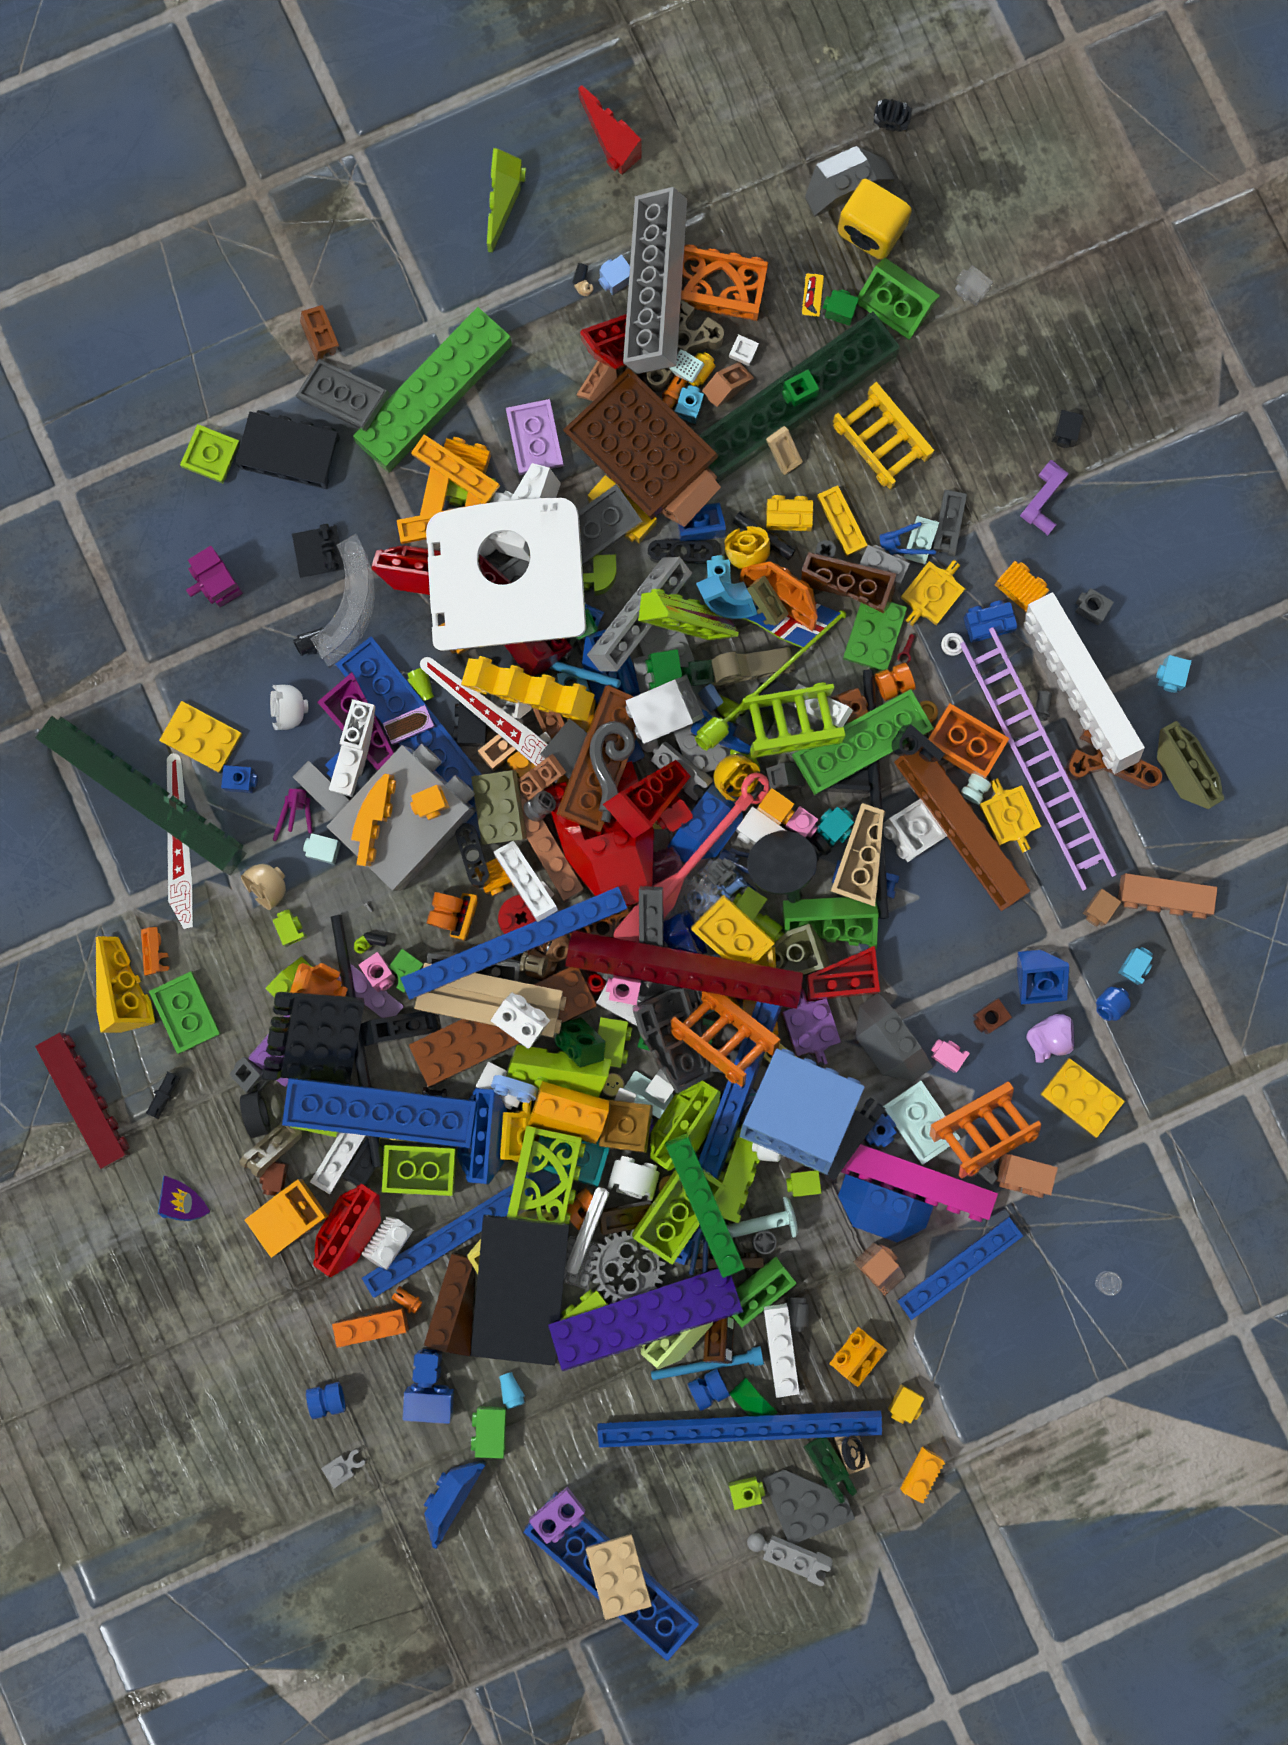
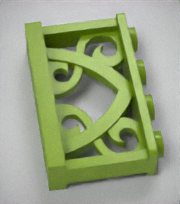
[507,1126,586,1224]

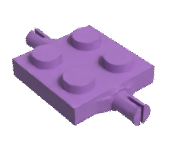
[782,989,841,1065]

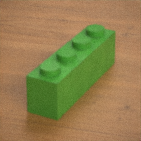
[783,897,878,949]

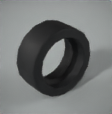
[240,1091,270,1138]

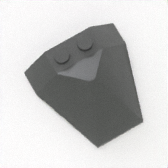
[633,987,710,1093]

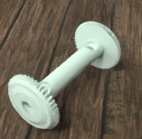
[727,1197,798,1238]

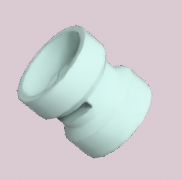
[960,773,991,805]

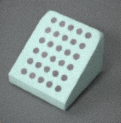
[670,350,704,383]

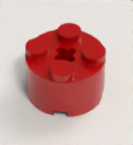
[498,895,536,934]

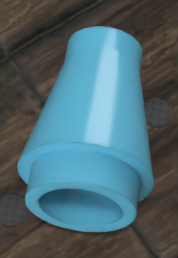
[499,1372,525,1409]

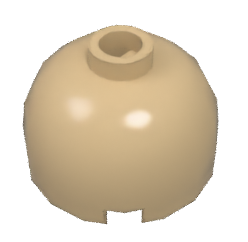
[241,864,286,910]

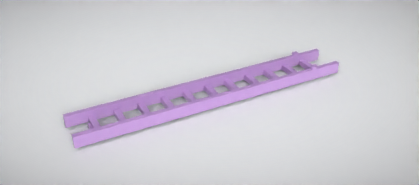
[960,627,1117,891]

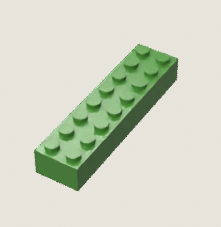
[353,307,512,473]

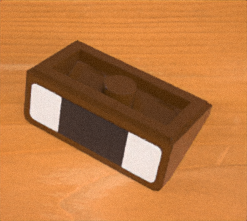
[703,1316,735,1364]

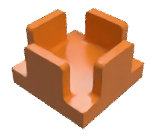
[290,963,348,996]

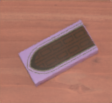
[383,705,434,745]

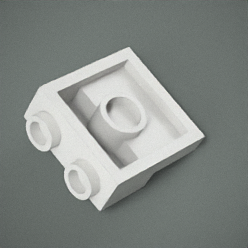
[883,799,947,862]

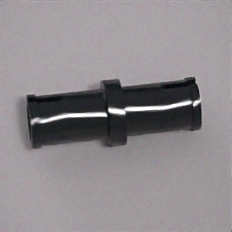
[145,1071,181,1119]

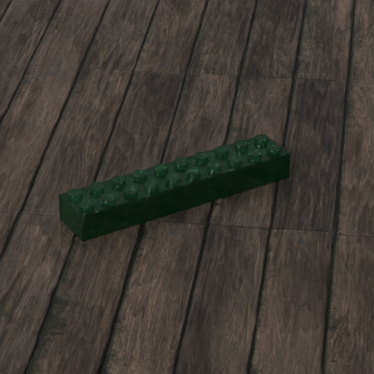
[698,311,900,483]
[35,716,247,876]

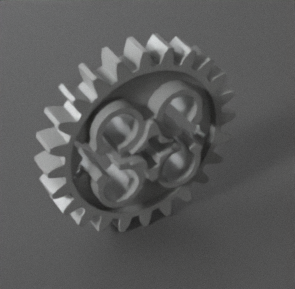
[589,1230,666,1303]

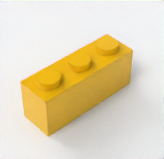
[587,475,657,544]

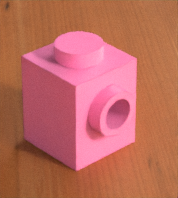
[785,806,818,838]

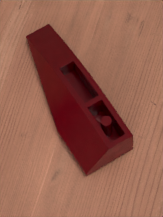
[478,554,572,676]

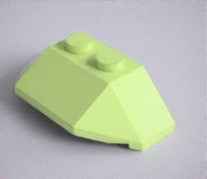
[641,1322,713,1369]

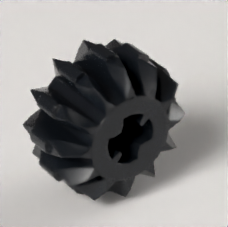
[874,99,912,132]

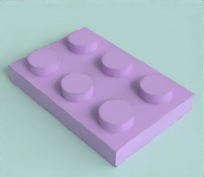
[506,399,563,475]

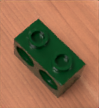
[555,1017,606,1067]

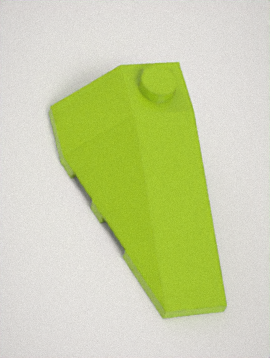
[487,148,526,252]

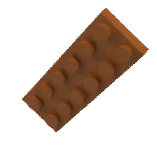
[556,685,637,832]

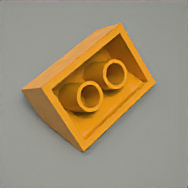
[528,1081,609,1144]

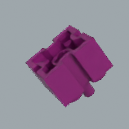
[186,546,243,607]

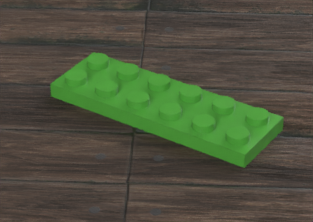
[792,689,934,795]

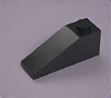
[361,1011,438,1046]

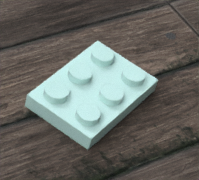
[883,1081,961,1165]

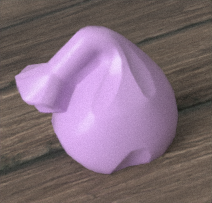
[1026,1014,1074,1063]

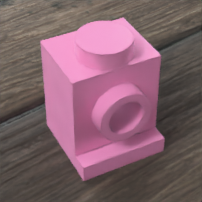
[931,1039,970,1073]

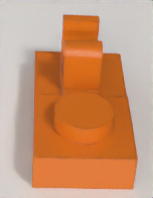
[141,927,169,976]

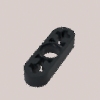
[648,540,713,564]
[455,823,490,888]

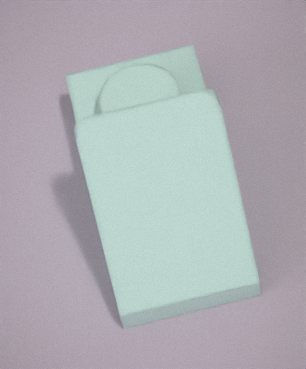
[904,516,939,564]

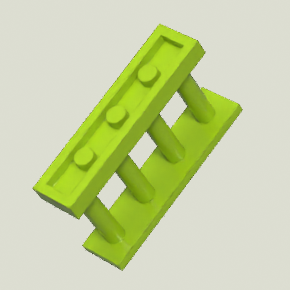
[740,682,846,758]

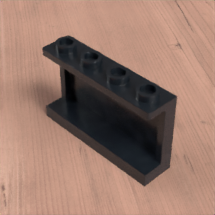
[236,410,340,489]

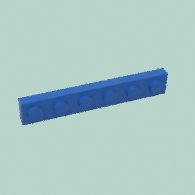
[896,1217,1023,1320]

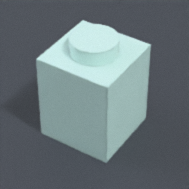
[303,833,341,865]

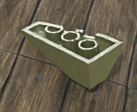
[772,924,831,976]

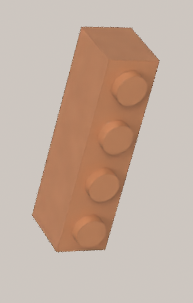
[1118,873,1217,919]

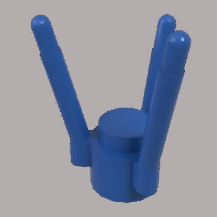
[879,522,937,555]

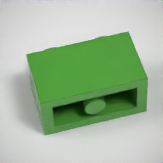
[471,1406,507,1458]

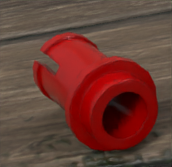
[587,974,606,995]

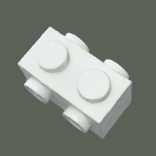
[491,992,550,1049]

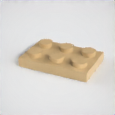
[586,1534,652,1620]

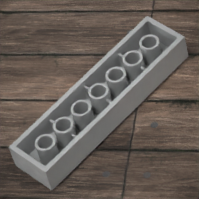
[623,187,687,374]

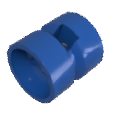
[687,1368,730,1411]
[306,1382,346,1420]

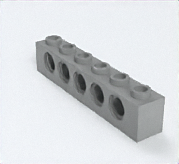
[587,557,692,671]

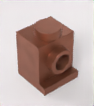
[259,1162,289,1196]

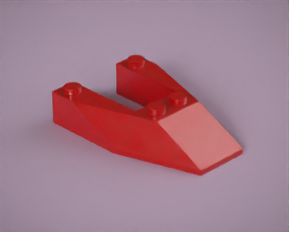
[544,761,654,906]

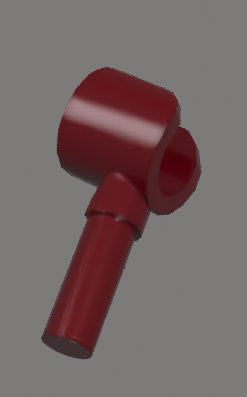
[897,634,915,664]

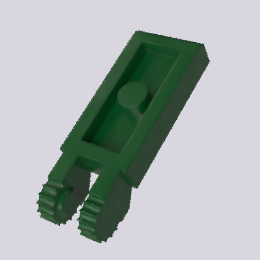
[803,1437,857,1504]

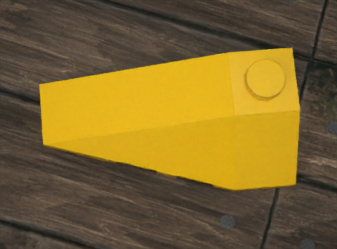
[96,936,155,1033]

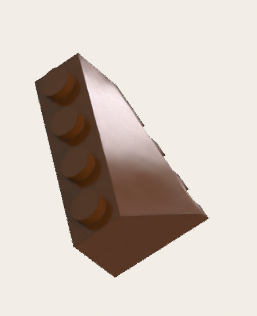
[802,552,897,614]
[424,1252,475,1357]

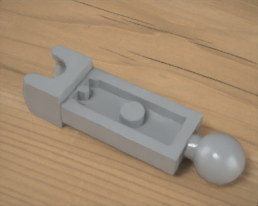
[640,738,714,800]
[747,1533,833,1586]

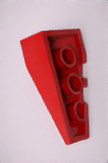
[578,85,642,175]

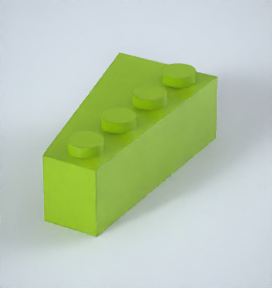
[506,1045,612,1098]
[716,1124,760,1224]

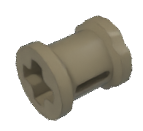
[520,951,548,976]

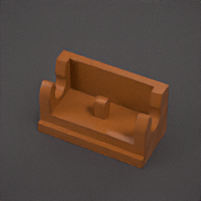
[300,305,339,361]

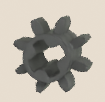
[708,858,737,887]

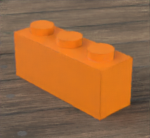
[332,1307,409,1348]

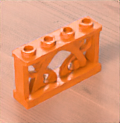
[681,244,768,321]

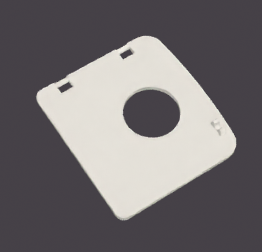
[426,498,586,651]

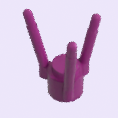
[273,789,312,841]

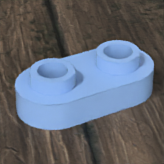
[491,1075,538,1103]

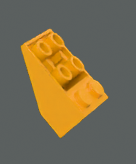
[245,1178,329,1258]

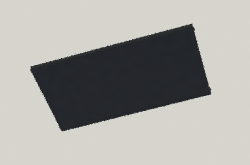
[471,1215,569,1366]

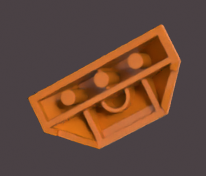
[739,562,818,631]

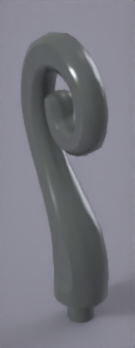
[590,721,635,822]

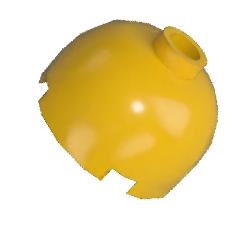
[724,526,770,569]
[713,754,760,801]

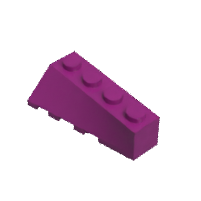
[318,672,394,771]

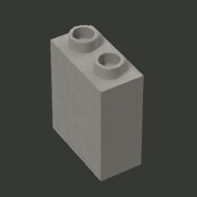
[326,744,476,891]

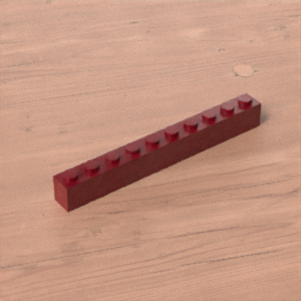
[565,931,803,1009]

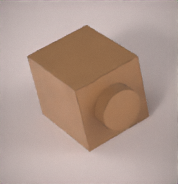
[1083,889,1121,927]

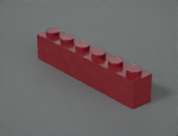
[35,1033,130,1169]

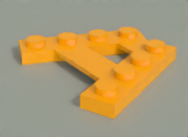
[396,435,500,544]

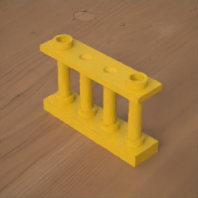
[833,382,934,490]

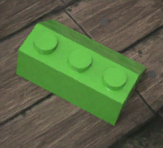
[857,258,940,340]

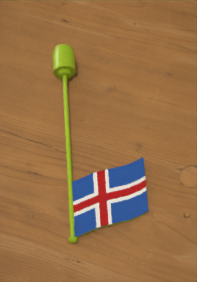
[694,602,846,751]

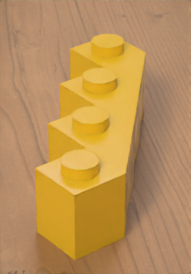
[461,656,595,721]

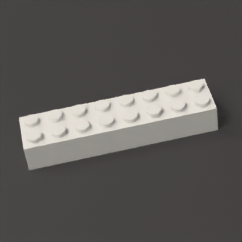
[1024,592,1145,774]

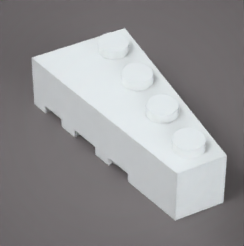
[488,463,561,562]

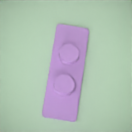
[337,964,403,1018]

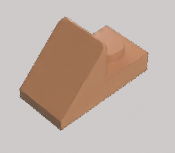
[532,708,564,739]

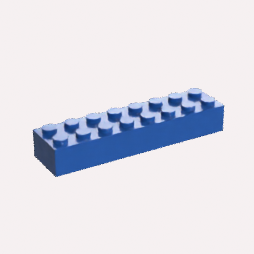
[524,1491,699,1661]

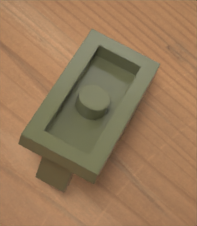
[747,576,789,626]

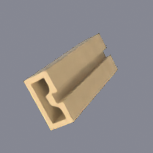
[414,963,567,1038]

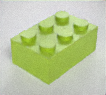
[382,1145,457,1196]

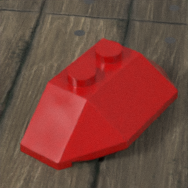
[580,314,627,369]
[371,545,441,595]
[313,1184,381,1277]

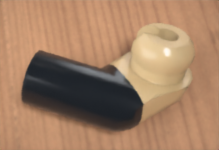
[572,263,593,296]

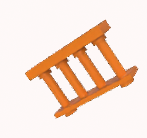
[671,991,780,1087]
[929,1081,1041,1179]

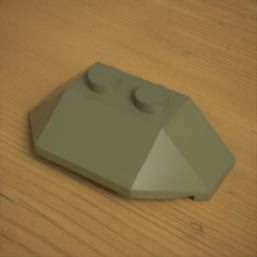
[1157,721,1225,809]

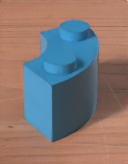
[696,574,757,619]

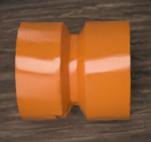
[874,662,916,701]
[426,892,463,931]
[567,1187,594,1231]

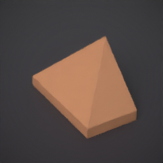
[577,361,617,401]

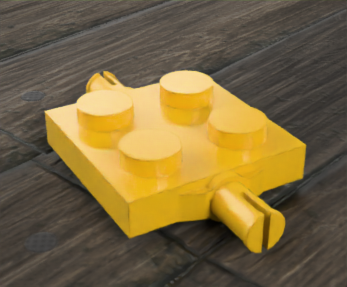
[901,560,965,626]
[979,778,1041,853]
[500,1101,542,1163]

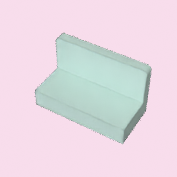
[623,1071,673,1119]

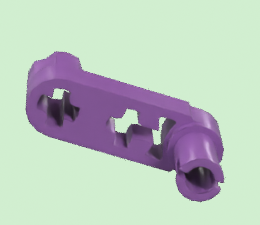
[1020,460,1069,536]

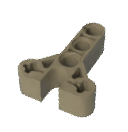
[647,300,724,392]
[700,647,796,690]

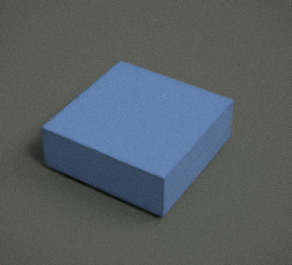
[698,684,723,712]

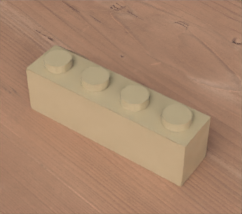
[831,803,885,906]

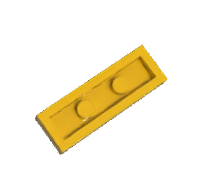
[817,485,868,557]

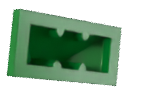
[729,1377,778,1416]

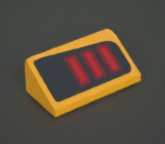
[450,893,479,941]

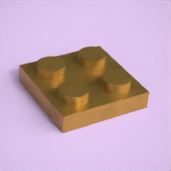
[599,1100,653,1153]

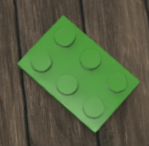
[843,602,907,671]
[149,971,221,1054]

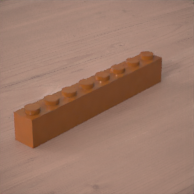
[894,751,1030,911]

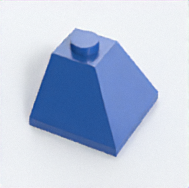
[1017,950,1069,1005]

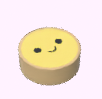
[602,1073,624,1097]

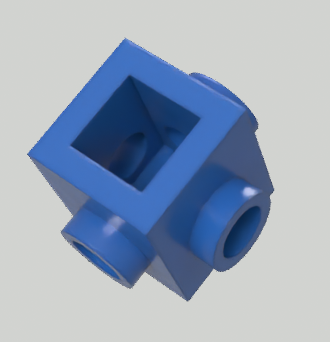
[865,1114,897,1147]

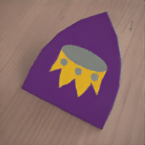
[158,1175,210,1221]

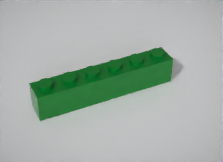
[665,1133,745,1278]

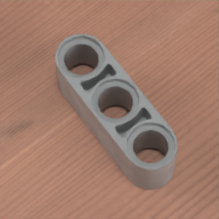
[293,761,350,817]

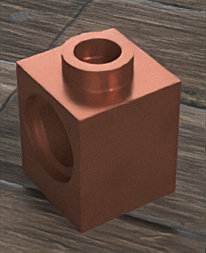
[973,998,1012,1034]

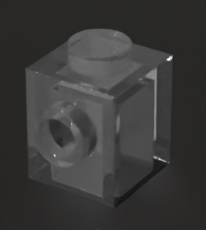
[955,265,993,306]

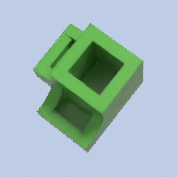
[388,949,424,994]

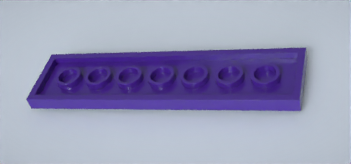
[548,1269,743,1371]

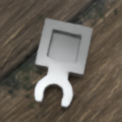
[321,1448,366,1488]

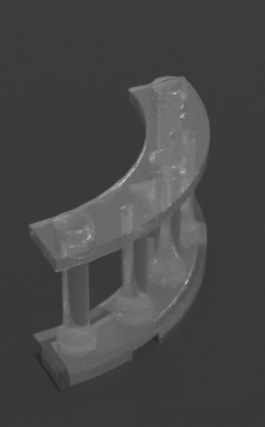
[311,534,375,669]

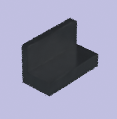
[823,770,871,794]

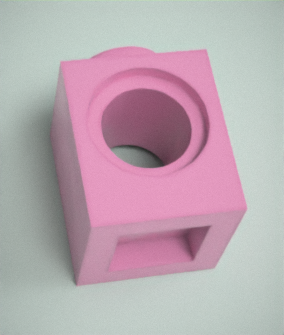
[359,952,397,992]
[606,975,641,1005]

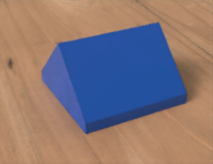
[677,503,726,541]

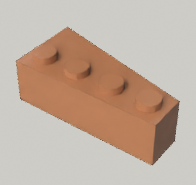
[853,1243,905,1296]

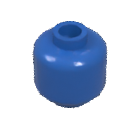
[1096,987,1131,1021]

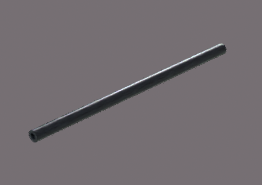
[863,669,889,919]
[331,915,384,1168]

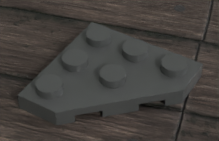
[763,1468,855,1544]

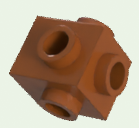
[831,688,868,723]

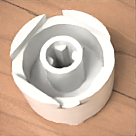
[607,1156,660,1201]

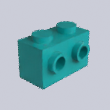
[816,806,854,848]

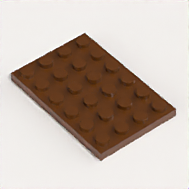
[563,368,719,520]

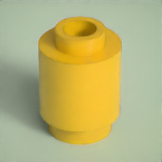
[687,352,715,387]

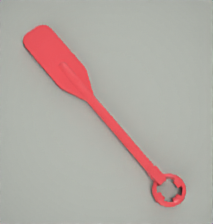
[613,772,770,943]

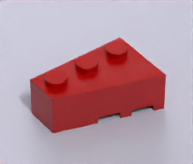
[806,946,880,1001]

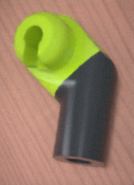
[354,932,388,954]

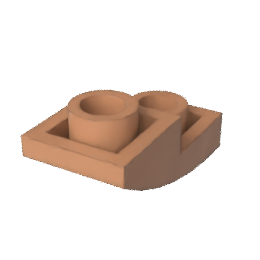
[518,754,566,800]

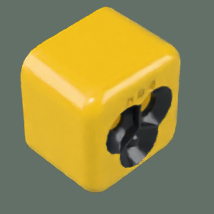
[838,179,912,259]

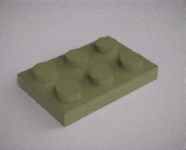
[471,770,527,845]

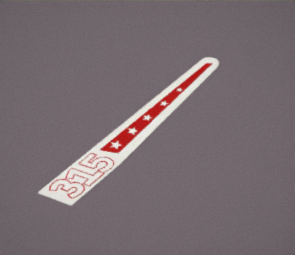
[420,657,558,783]
[167,753,193,929]

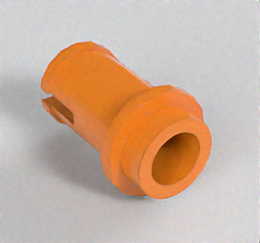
[391,1286,423,1314]

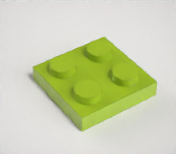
[180,424,240,484]

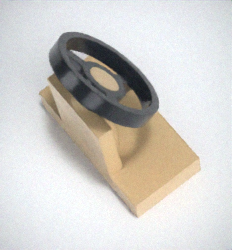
[834,1436,870,1475]

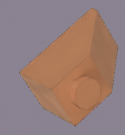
[702,362,754,407]

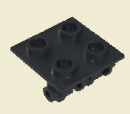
[292,524,345,578]

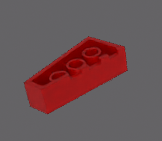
[603,760,691,839]

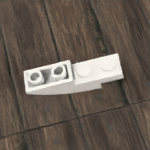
[329,699,375,797]

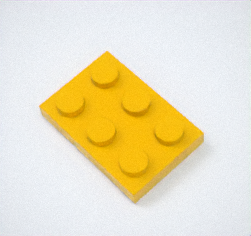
[159,701,242,774]
[691,895,775,964]
[1040,1058,1125,1138]

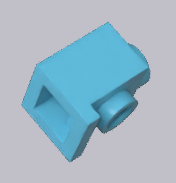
[675,386,704,424]
[707,555,731,583]
[1118,947,1153,985]

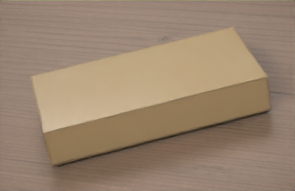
[766,426,803,475]

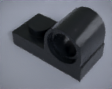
[891,724,945,762]

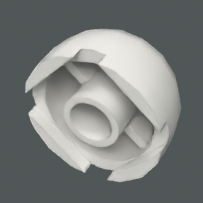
[270,685,308,730]

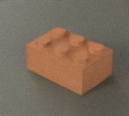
[996,1154,1058,1198]

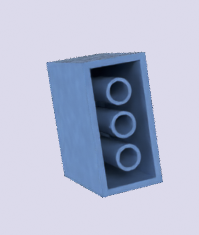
[740,1048,865,1175]

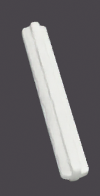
[565,1187,609,1274]

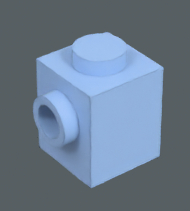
[599,255,630,295]

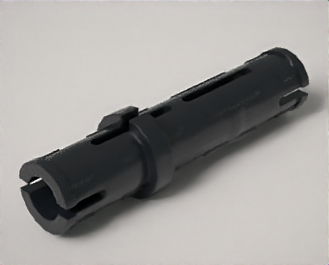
[732,511,797,561]

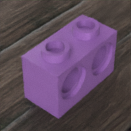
[529,1487,585,1544]

